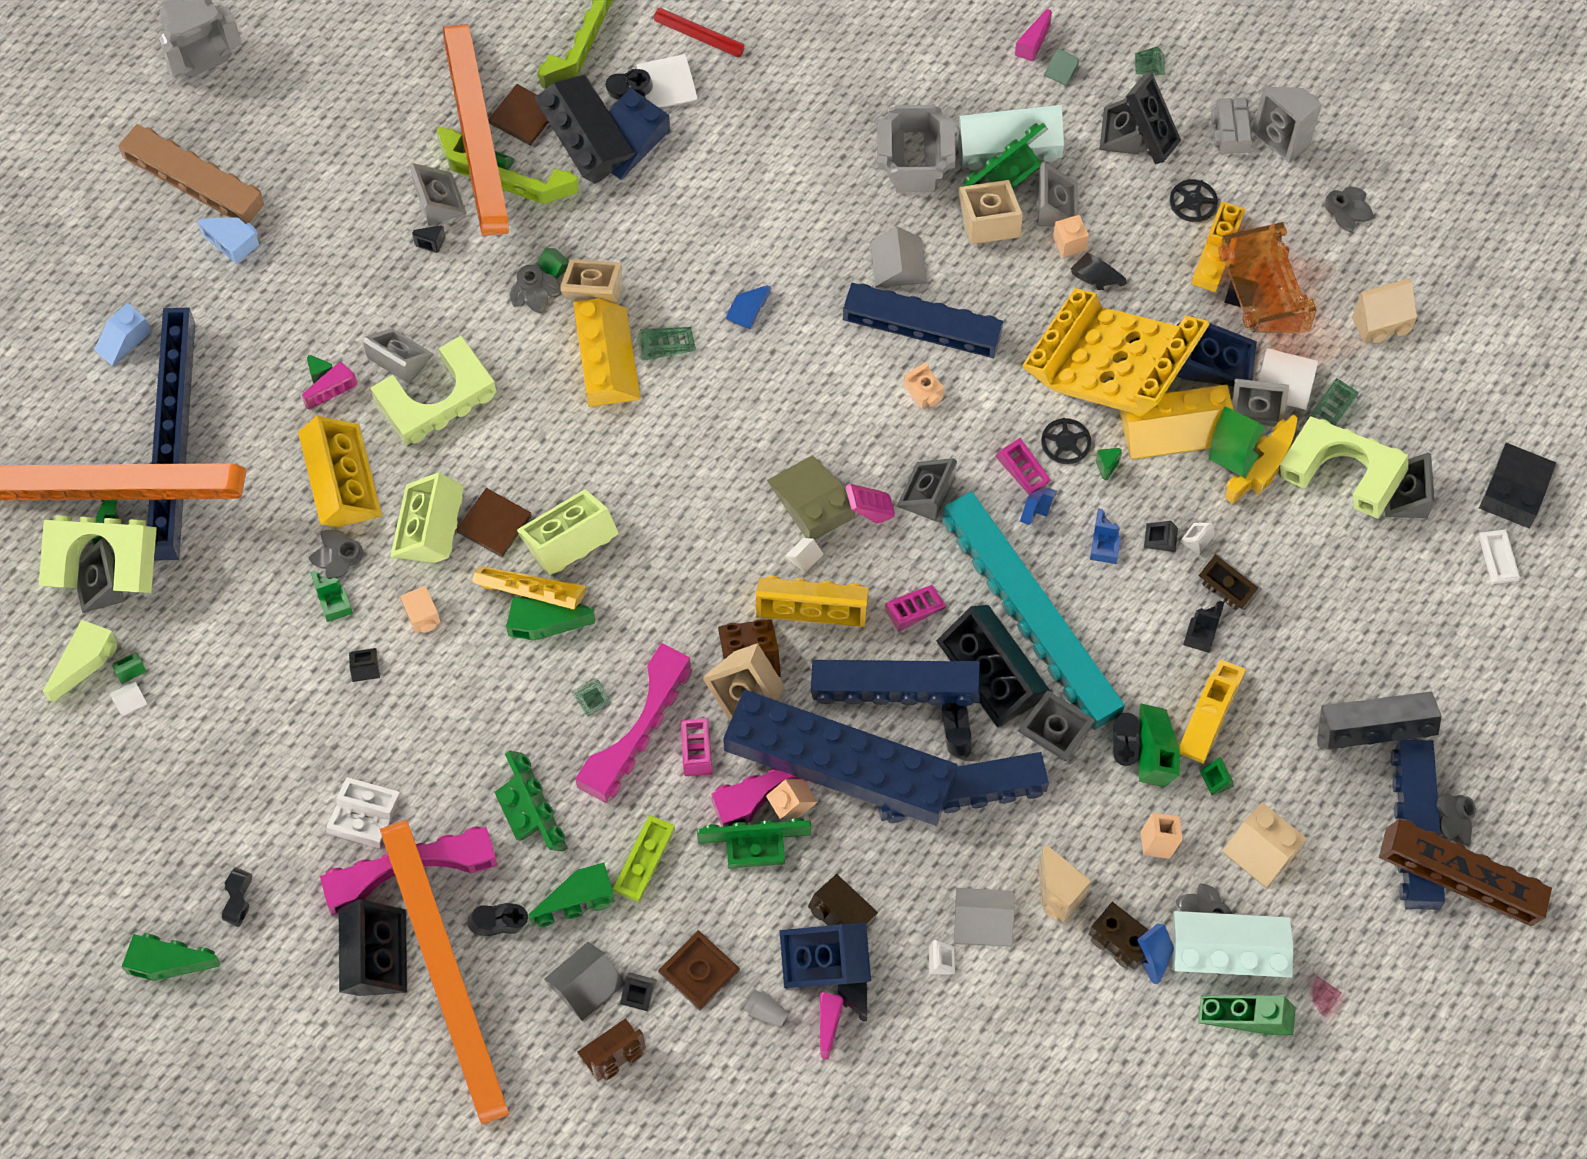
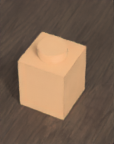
[1053,215,1089,258]
[400,586,441,633]
[766,779,817,819]
[1140,813,1183,859]

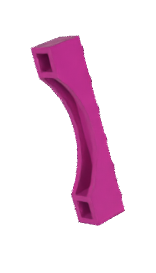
[575,643,693,803]
[711,768,807,827]
[320,826,498,915]

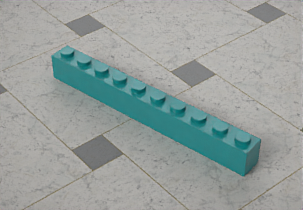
[942,491,1125,730]

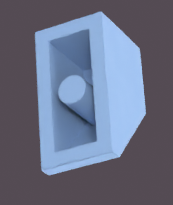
[198,218,259,264]
[94,303,151,366]

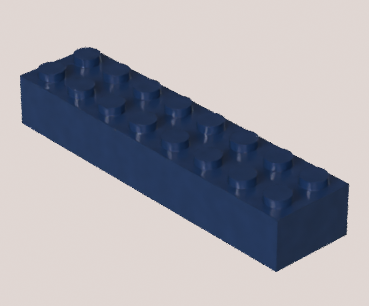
[723,689,958,826]

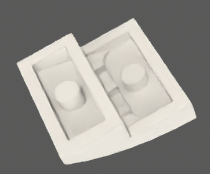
[636,54,697,109]
[1258,348,1318,411]
[326,777,400,849]

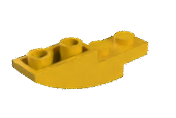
[1191,201,1246,292]
[1225,414,1297,504]
[1179,659,1246,764]

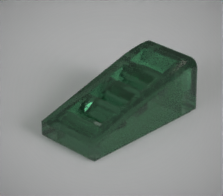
[637,327,696,361]
[1306,378,1359,426]

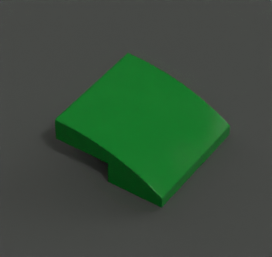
[1209,406,1266,478]

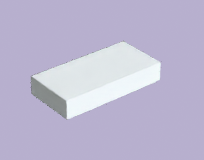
[1479,529,1520,584]

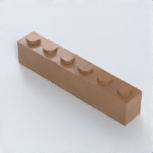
[118,124,264,224]

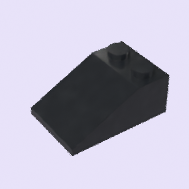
[1479,442,1556,529]

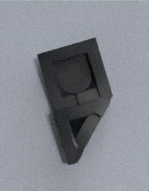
[1070,252,1127,290]
[1183,601,1225,653]
[838,982,867,1021]

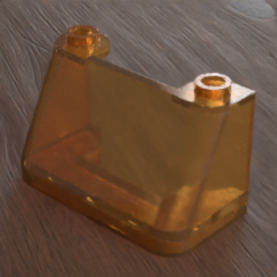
[1218,222,1317,334]

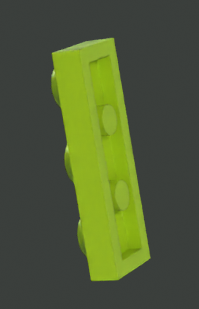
[613,815,675,903]

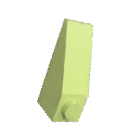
[43,620,117,702]

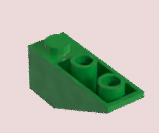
[506,596,596,641]
[1139,703,1180,787]
[529,862,615,927]
[121,933,221,981]
[1198,995,1296,1035]

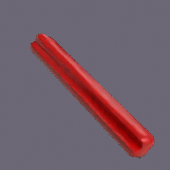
[654,8,745,57]

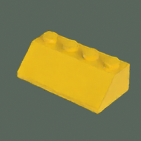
[573,298,641,407]
[1120,385,1233,460]
[298,416,382,527]
[756,576,869,627]

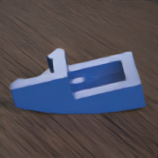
[725,285,772,329]
[1020,488,1057,525]
[1090,508,1121,564]
[1137,923,1174,984]

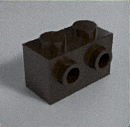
[1198,554,1262,610]
[807,873,878,928]
[1088,902,1149,970]

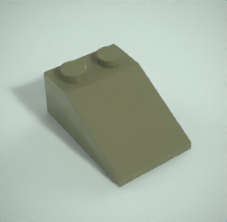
[767,455,855,540]

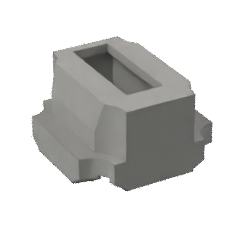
[158,0,242,77]
[877,105,955,193]

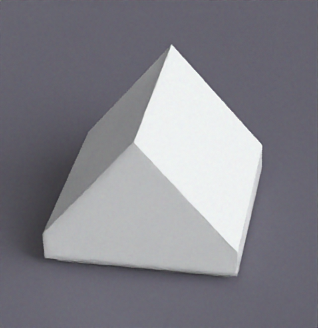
[1180,523,1215,555]
[785,538,824,573]
[110,681,147,717]
[929,940,955,974]

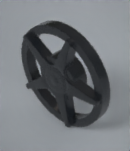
[1169,179,1218,222]
[1041,418,1091,464]

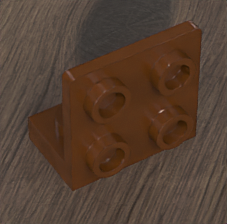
[718,619,781,677]
[577,1018,646,1082]

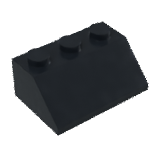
[338,899,407,996]

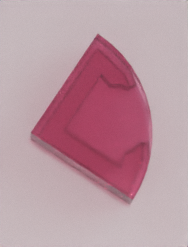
[1312,976,1342,1017]

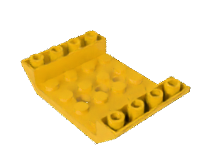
[1022,288,1210,416]

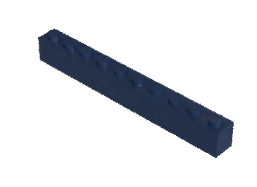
[147,307,195,561]

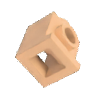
[903,362,944,409]

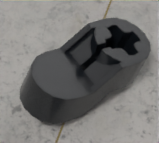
[605,69,653,100]
[942,703,972,756]
[1112,712,1140,766]
[221,867,252,927]
[467,903,528,936]

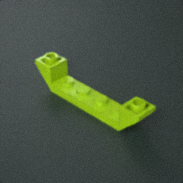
[537,0,613,89]
[437,126,579,205]

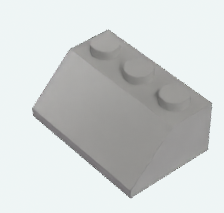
[1252,86,1322,163]

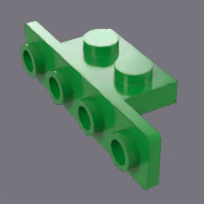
[962,123,1048,189]
[494,750,568,852]
[697,818,811,869]

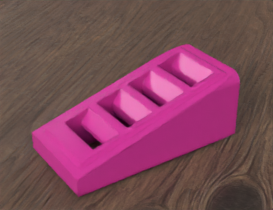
[1015,9,1052,61]
[302,362,358,409]
[995,438,1052,495]
[846,484,895,524]
[885,585,946,632]
[681,718,713,776]
[820,992,843,1059]

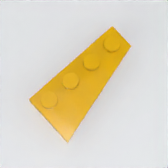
[473,566,587,609]

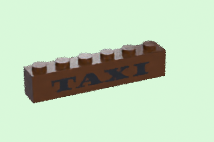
[1379,819,1552,926]

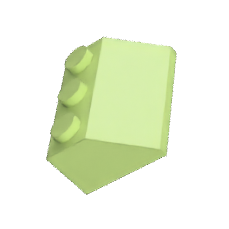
[390,472,464,563]
[517,489,619,575]

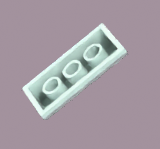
[957,105,1064,170]
[1171,911,1293,978]

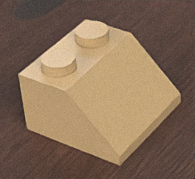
[959,180,1023,244]
[560,259,623,303]
[1352,278,1417,343]
[703,643,785,721]
[1222,802,1307,888]
[1038,844,1091,923]

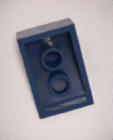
[609,88,670,180]
[1176,316,1257,387]
[779,922,871,988]

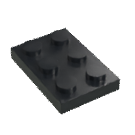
[1126,73,1181,164]

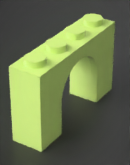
[370,336,497,446]
[1280,416,1408,519]
[39,515,156,593]

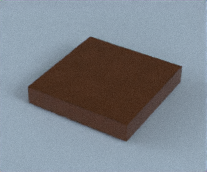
[488,84,549,146]
[456,488,532,557]
[658,930,740,1011]

